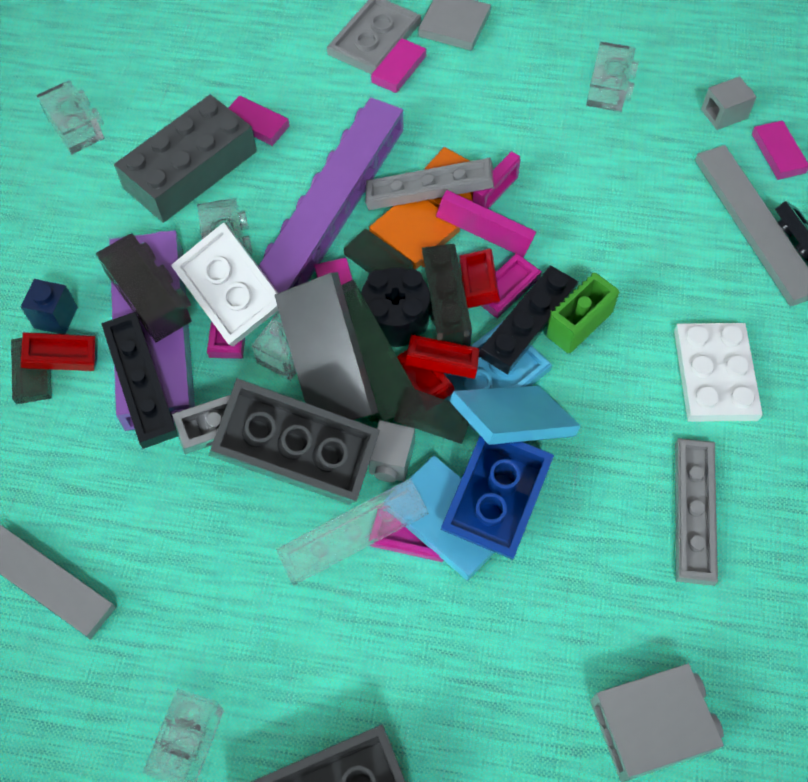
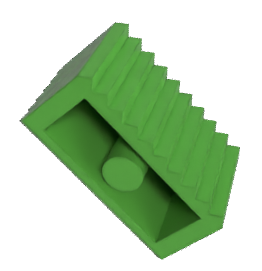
[546,273,620,353]

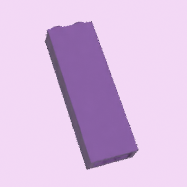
[109,230,195,431]

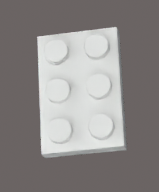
[171,222,279,346]
[674,323,763,422]

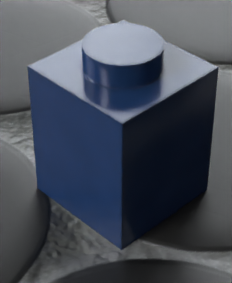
[20,279,78,334]

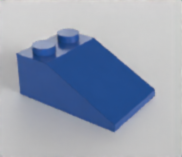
[441,436,554,560]

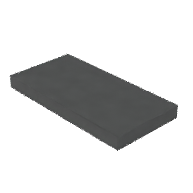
[274,272,378,420]

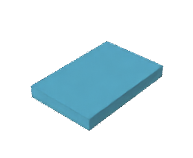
[444,321,552,431]
[450,386,581,445]
[384,456,495,581]

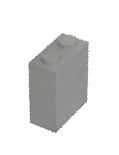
[590,663,724,782]

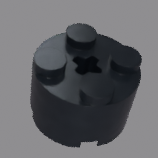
[361,268,430,347]

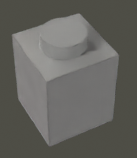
[701,76,757,130]
[369,420,415,482]

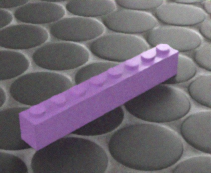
[259,97,404,293]

